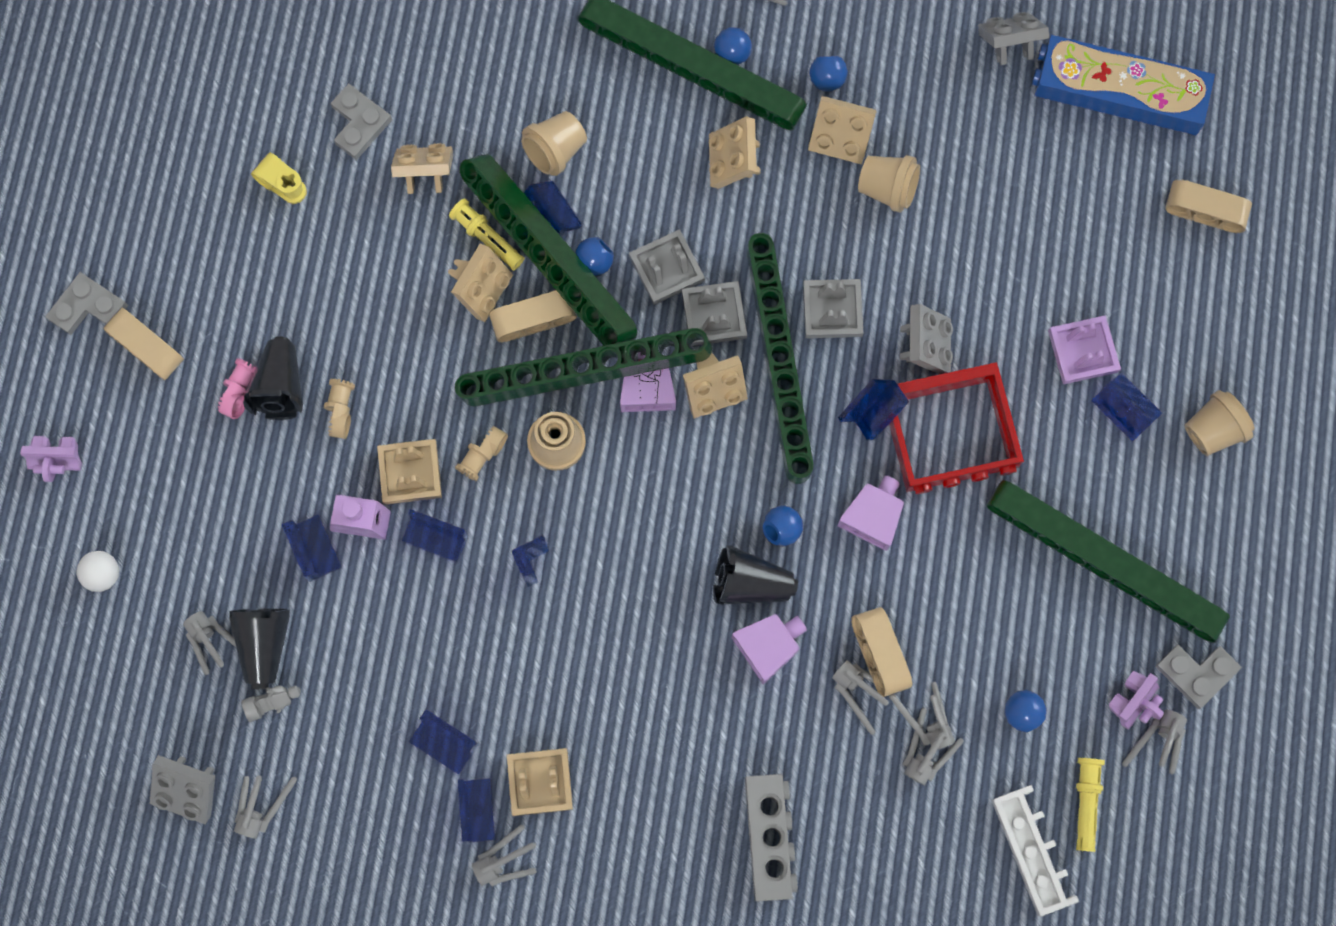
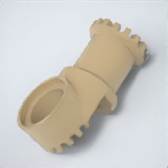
[324,379,355,439]
[455,426,508,481]

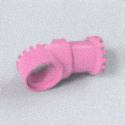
[218,358,256,419]

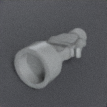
[241,685,301,722]

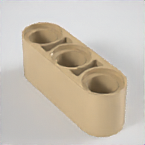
[1165,180,1252,233]
[489,290,577,342]
[102,307,184,381]
[851,607,912,697]

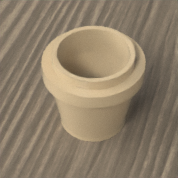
[521,111,587,176]
[858,155,920,213]
[1184,390,1255,457]
[527,412,586,471]

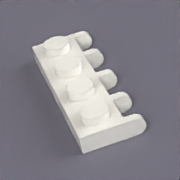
[992,785,1079,917]

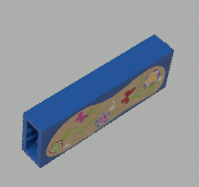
[1032,34,1215,136]

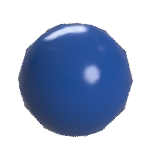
[714,27,752,66]
[809,56,848,92]
[575,237,614,276]
[762,505,803,547]
[1004,690,1047,732]

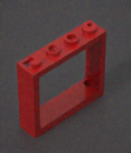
[881,362,1024,495]

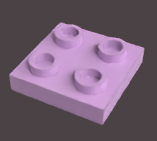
[1048,315,1121,384]

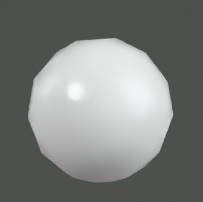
[76,551,119,592]

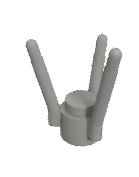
[183,611,236,675]
[832,660,889,735]
[889,682,955,750]
[903,708,964,786]
[1122,710,1187,774]
[233,776,297,839]
[471,825,536,887]

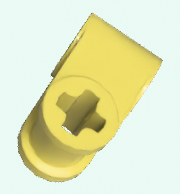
[251,152,307,204]

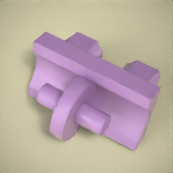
[20,436,82,482]
[1109,671,1164,730]

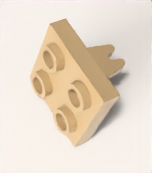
[808,96,877,164]
[709,116,760,189]
[391,143,453,194]
[448,244,513,322]
[683,353,748,418]
[377,439,442,505]
[507,748,573,816]

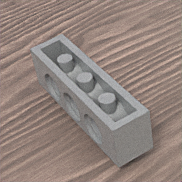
[745,774,798,902]

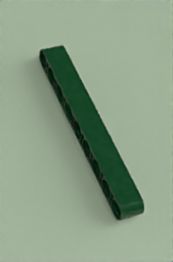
[577,0,807,131]
[459,154,637,346]
[747,233,813,484]
[454,328,712,406]
[986,480,1230,643]

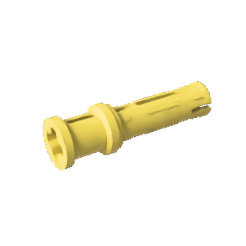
[449,198,525,271]
[1076,758,1105,852]

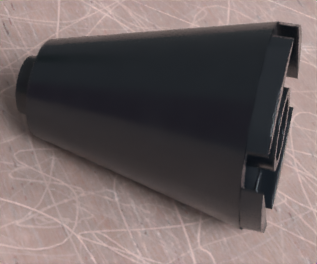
[243,336,303,420]
[713,545,798,605]
[229,608,290,689]

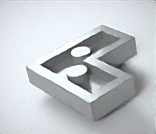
[331,83,393,161]
[45,272,129,335]
[1155,645,1242,709]

